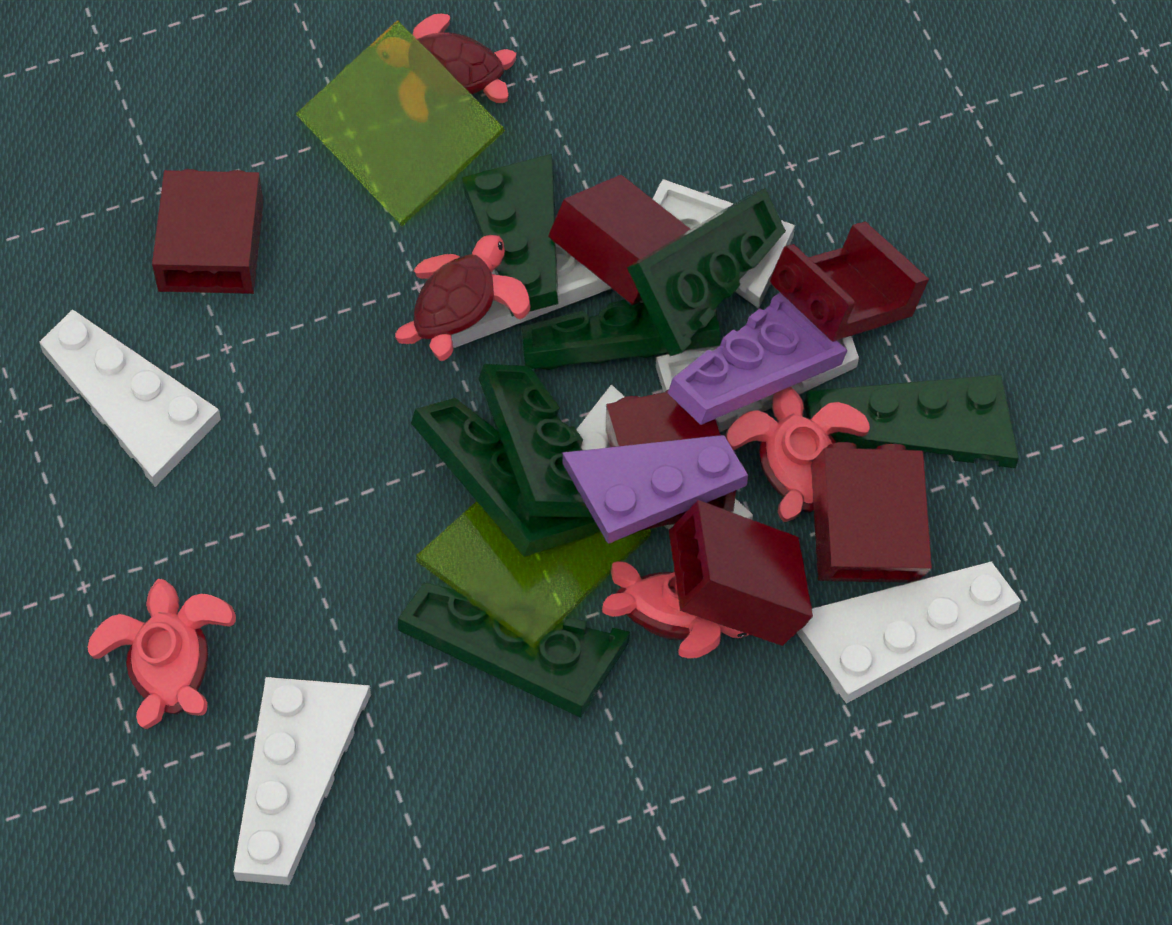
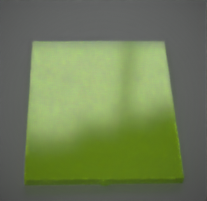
[296,20,506,226]
[416,501,651,648]

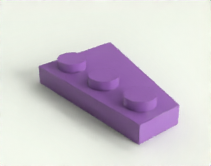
[563,435,748,544]

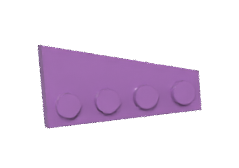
[668,292,847,425]

